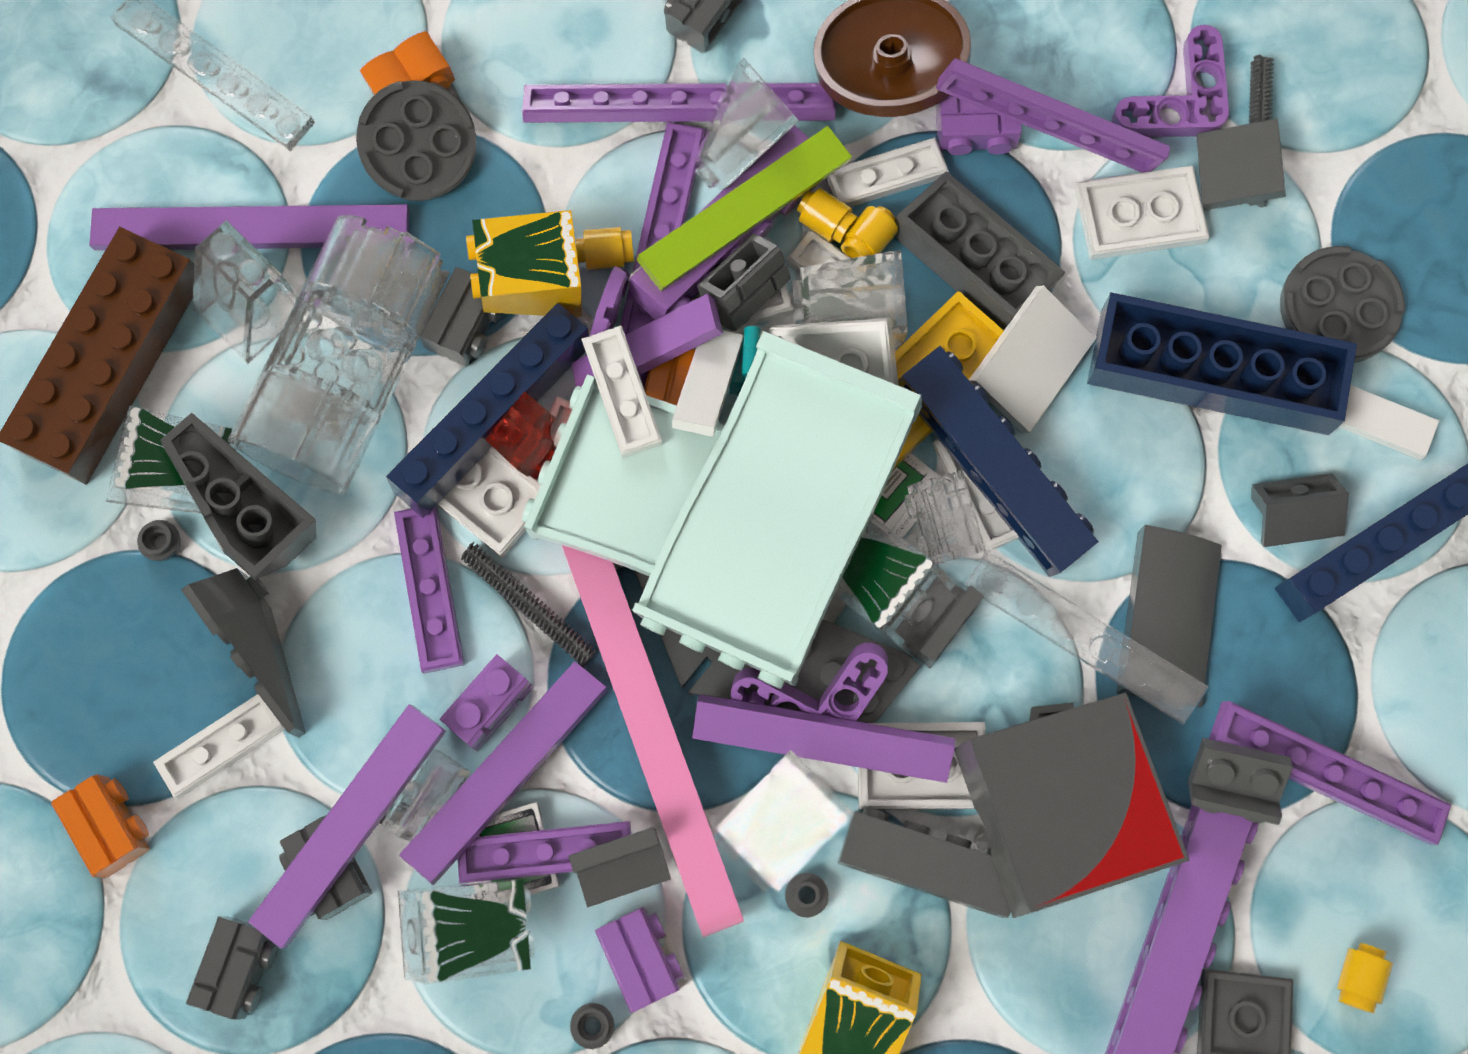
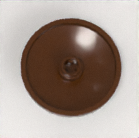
[813,0,971,117]

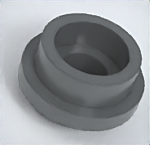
[137,520,181,561]
[785,873,829,918]
[570,1003,615,1049]

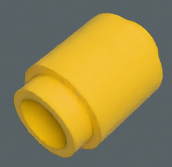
[797,188,858,244]
[841,206,898,266]
[576,227,634,270]
[1336,943,1393,1014]

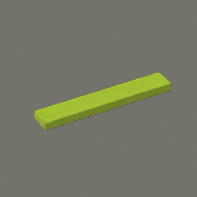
[636,126,852,292]

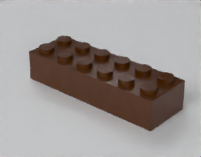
[0,226,205,485]

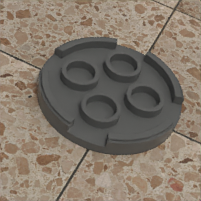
[356,81,476,201]
[1280,246,1405,363]

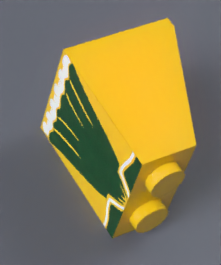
[466,210,582,317]
[798,941,922,1054]

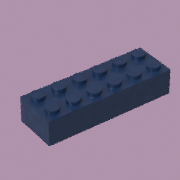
[1087,292,1357,435]

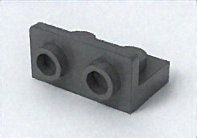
[1188,738,1293,825]

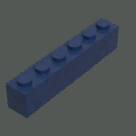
[386,303,589,518]
[898,345,1099,577]
[1275,464,1468,622]

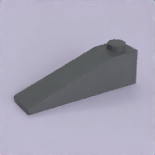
[160,413,316,580]
[181,568,306,738]

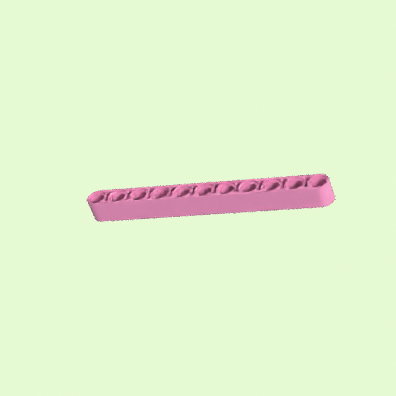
[562,545,744,937]

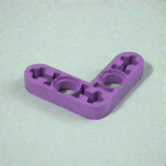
[1112,25,1229,137]
[731,643,888,721]

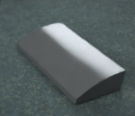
[894,171,1066,330]
[1116,525,1222,708]

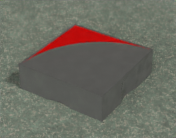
[954,692,1190,918]

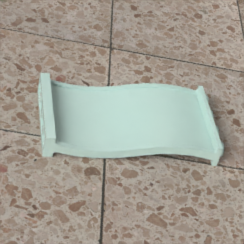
[632,331,922,689]
[522,374,818,638]

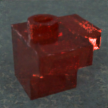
[485,391,557,480]

